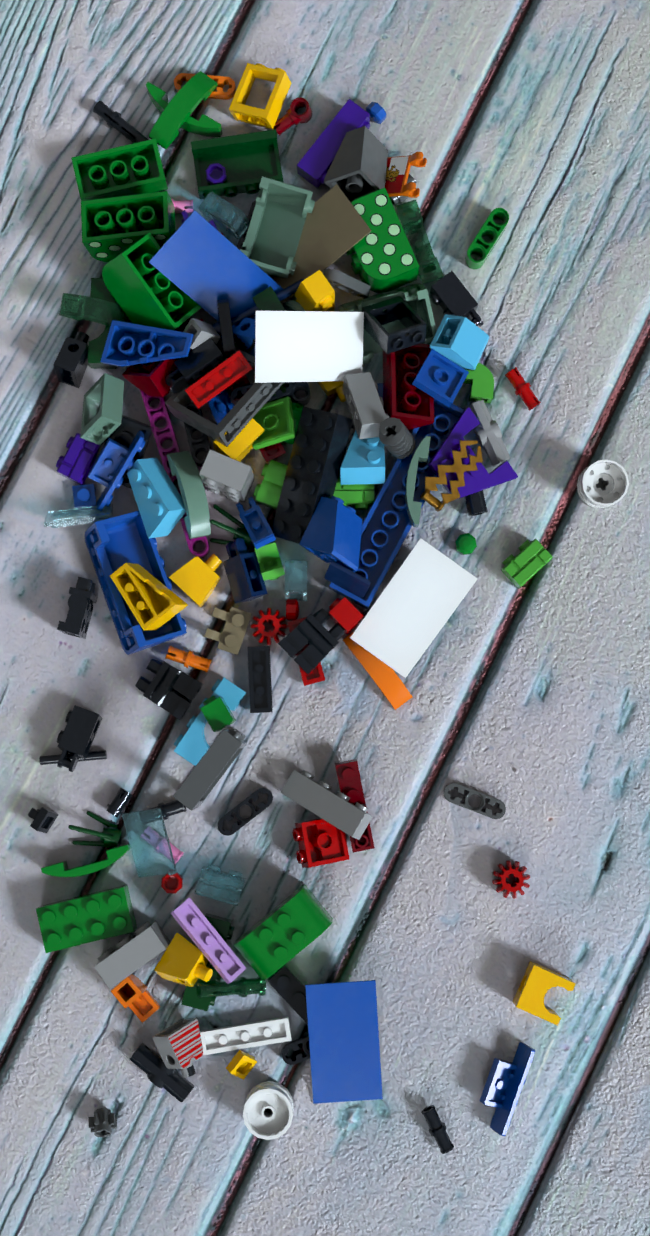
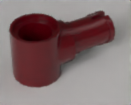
[274,97,312,136]

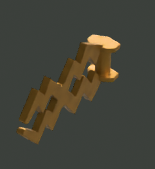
[420,440,483,512]

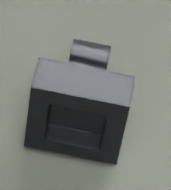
[28,807,59,833]

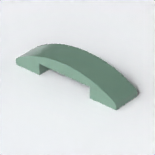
[405,436,431,528]
[167,451,211,539]

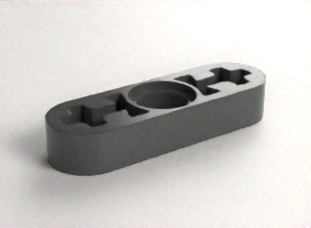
[324,269,371,298]
[443,783,506,819]

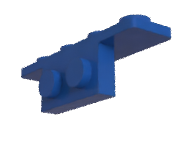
[88,430,146,511]
[480,1042,535,1136]

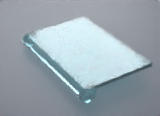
[122,808,177,878]

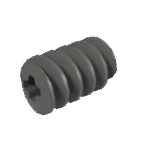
[379,418,415,459]

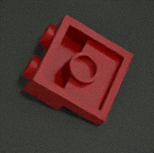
[292,819,349,868]

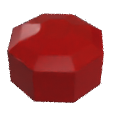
[286,599,299,620]
[161,872,183,894]

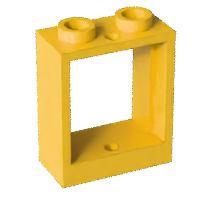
[229,63,291,129]

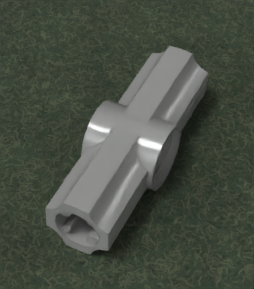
[466,400,511,467]

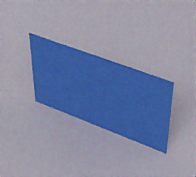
[149,210,283,321]
[305,980,383,1104]

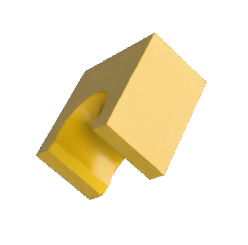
[213,418,265,462]
[513,961,576,1026]

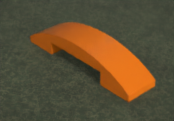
[343,632,413,710]

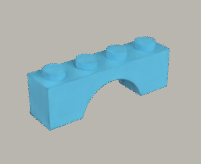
[174,678,247,766]

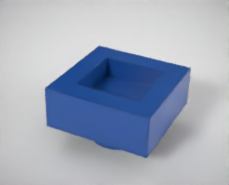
[72,484,97,509]

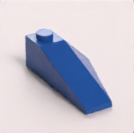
[100,320,194,367]

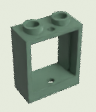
[80,373,124,445]

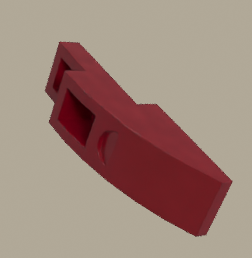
[335,759,375,853]

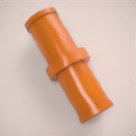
[165,645,212,673]

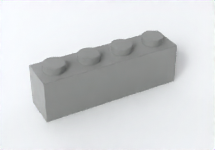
[281,770,373,840]

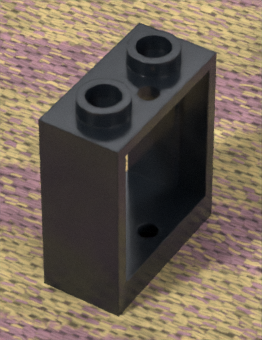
[362,296,427,354]

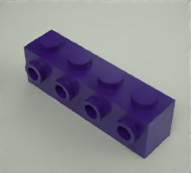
[297,99,370,189]

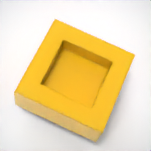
[226,1050,257,1080]

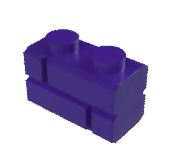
[56,433,100,485]

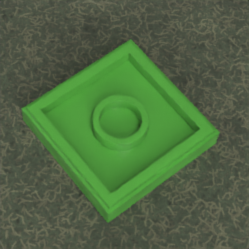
[252,397,296,450]

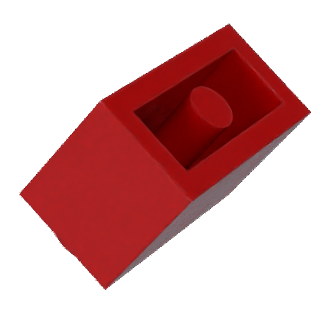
[329,597,364,634]

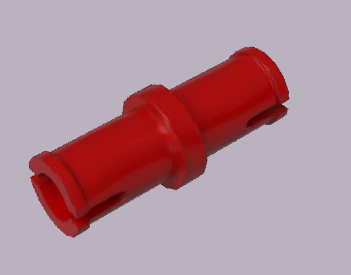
[505,367,541,411]

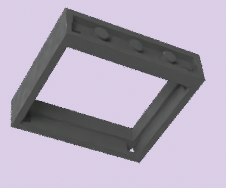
[165,341,284,447]
[173,728,247,811]

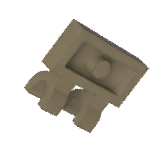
[204,607,252,655]

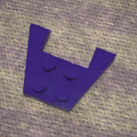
[428,407,518,500]

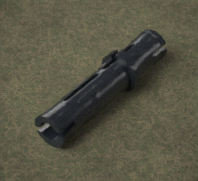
[93,101,150,143]

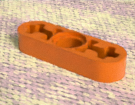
[174,73,236,100]

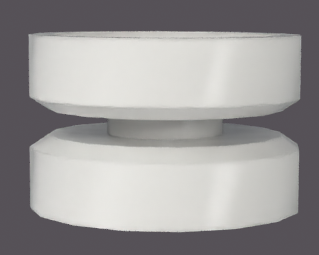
[243,1081,294,1140]

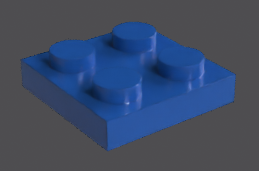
[412,349,469,407]

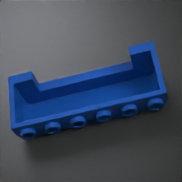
[84,511,187,655]

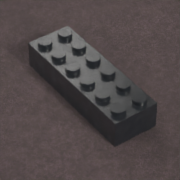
[272,407,353,544]

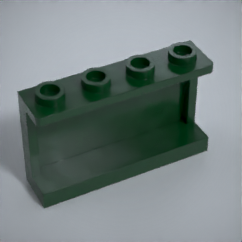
[191,129,284,200]

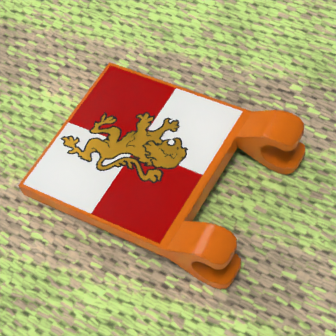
[385,152,427,198]

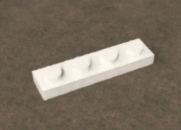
[200,1016,292,1055]

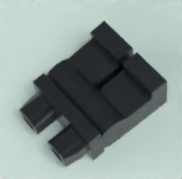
[57,577,98,639]
[278,608,345,675]
[135,659,203,720]

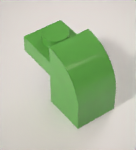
[463,363,494,404]
[253,541,285,581]

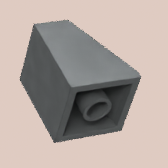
[324,126,388,202]

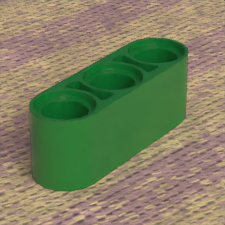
[465,208,509,269]

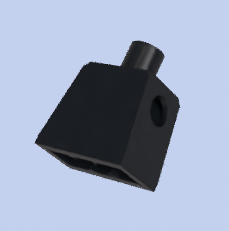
[54,332,90,388]

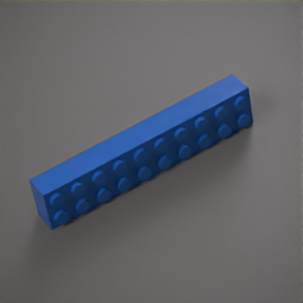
[329,399,464,609]

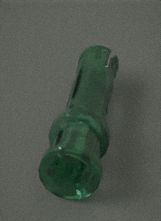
[196,976,266,998]

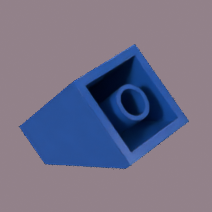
[299,496,363,572]

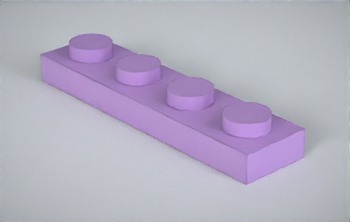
[171,897,246,984]

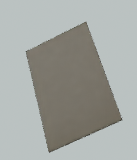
[270,184,371,305]

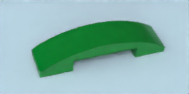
[149,71,218,150]
[146,82,223,137]
[41,843,132,877]

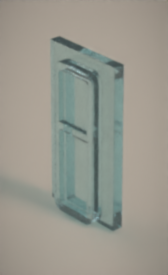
[44,504,113,528]

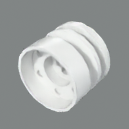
[577,459,629,509]

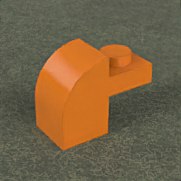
[111,974,161,1023]

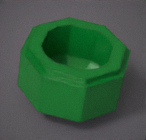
[455,533,477,555]

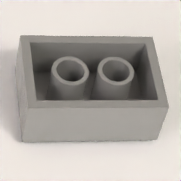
[199,449,255,503]
[94,921,170,989]

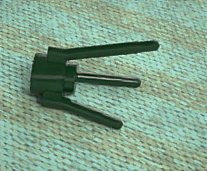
[210,504,251,548]
[68,811,122,848]

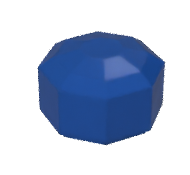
[366,102,386,124]

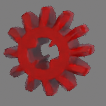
[250,608,288,645]
[492,860,530,899]

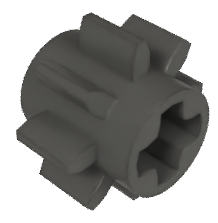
[89,1108,117,1137]

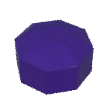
[205,163,227,185]

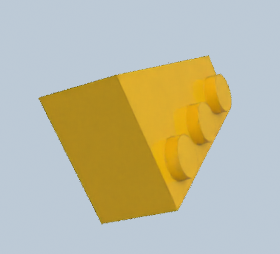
[295,270,335,312]
[110,563,188,630]

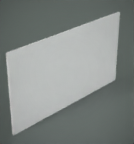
[255,311,364,383]
[350,538,478,678]

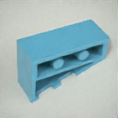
[340,430,385,485]
[127,458,186,539]

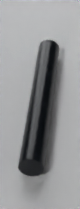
[39,750,107,765]

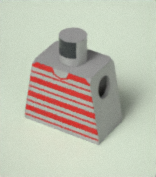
[153,1018,203,1078]

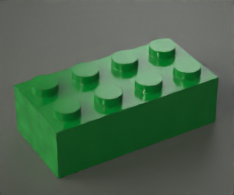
[71,138,168,201]
[36,885,137,953]

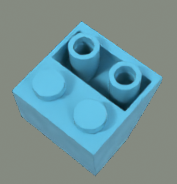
[430,314,489,370]

